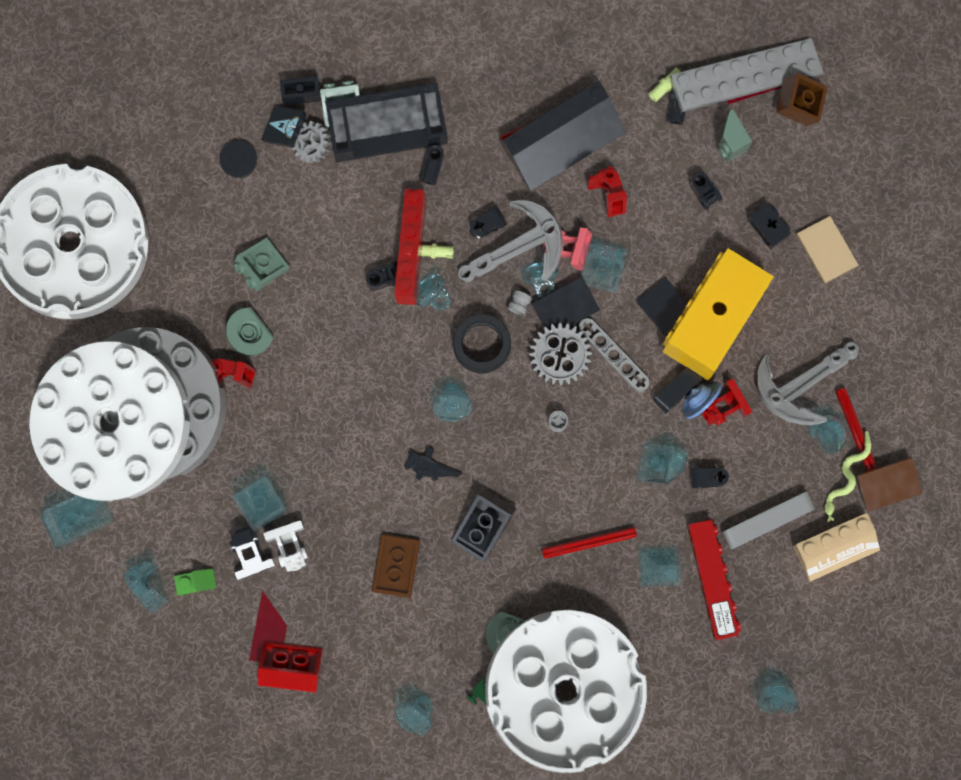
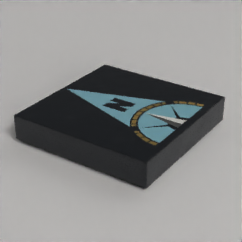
[261,106,307,148]

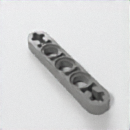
[579,318,649,392]

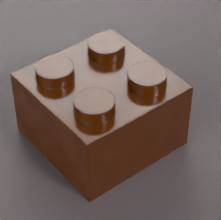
[776,73,828,126]

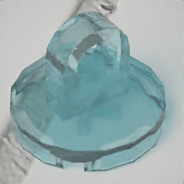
[521,262,560,298]
[417,273,451,310]
[433,384,472,422]
[395,696,433,736]

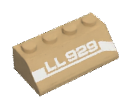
[793,513,880,582]

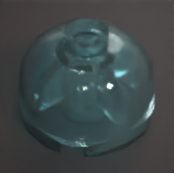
[809,415,849,454]
[758,679,798,714]

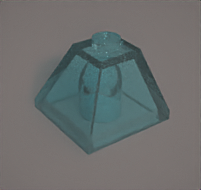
[636,443,689,485]
[638,547,681,587]

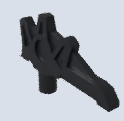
[404,447,462,481]

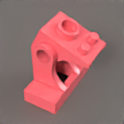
[543,227,593,271]

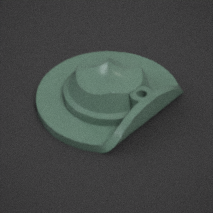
[226,307,274,355]
[486,612,526,653]

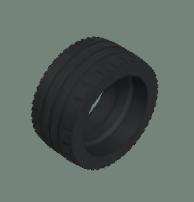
[453,314,511,374]

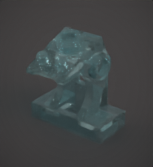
[124,561,168,614]

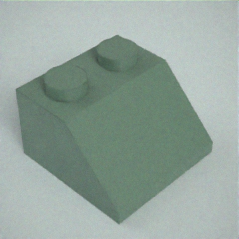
[718,109,752,162]

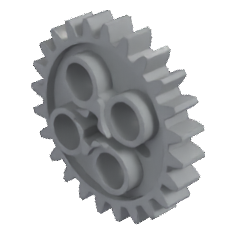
[529,323,592,385]

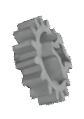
[292,121,332,163]

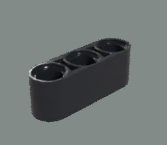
[653,367,704,414]

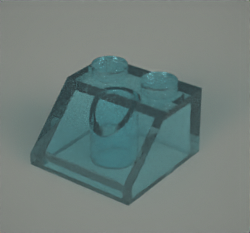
[581,241,628,293]

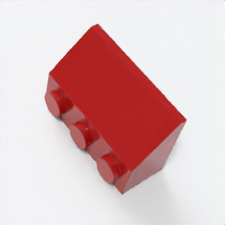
[257,641,323,693]

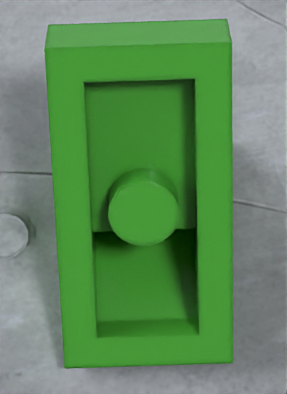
[174,569,217,596]

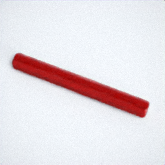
[836,388,877,471]
[542,527,637,559]

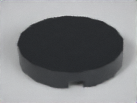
[219,141,258,178]

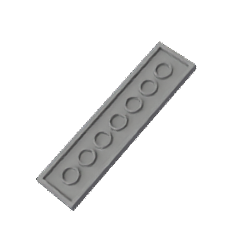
[670,38,823,112]

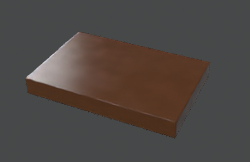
[856,456,922,512]
[372,534,420,598]

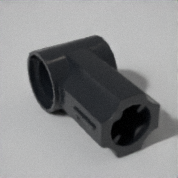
[667,88,686,125]
[420,145,444,185]

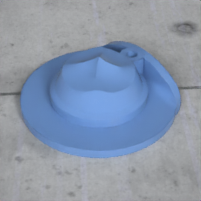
[683,382,722,419]

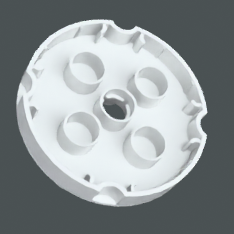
[0,164,149,319]
[30,342,190,501]
[485,611,647,773]

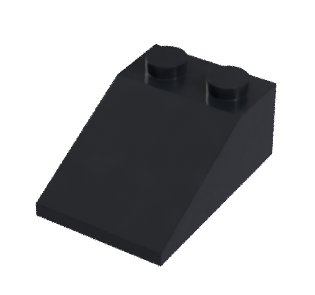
[451,488,517,562]

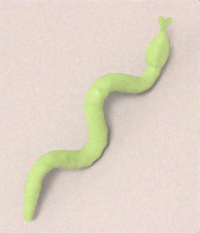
[825,431,871,522]

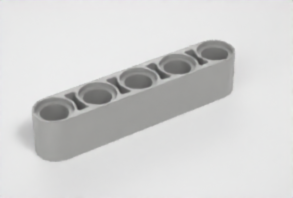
[722,492,816,550]

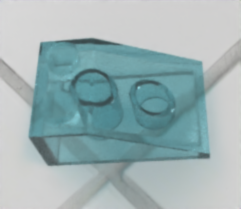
[39,495,114,550]

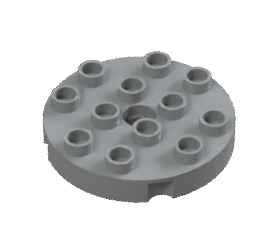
[100,327,226,483]

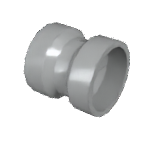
[507,290,532,316]
[548,411,568,432]

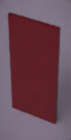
[249,591,287,662]

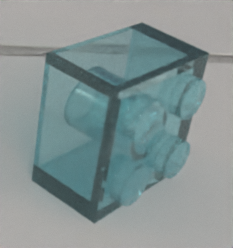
[232,476,288,532]

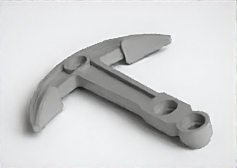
[458,200,563,282]
[757,342,859,425]

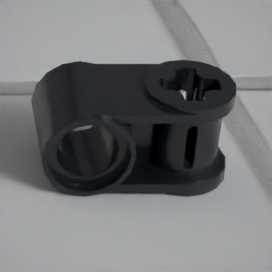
[690,172,723,210]
[470,207,507,239]
[366,262,398,291]
[691,468,729,489]

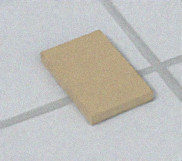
[796,216,858,284]

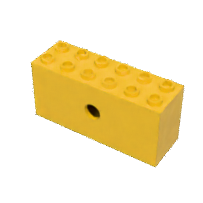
[662,248,774,380]

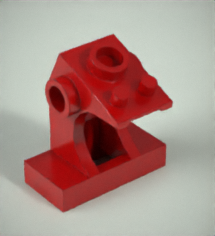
[588,166,627,217]
[212,358,256,388]
[702,379,753,426]

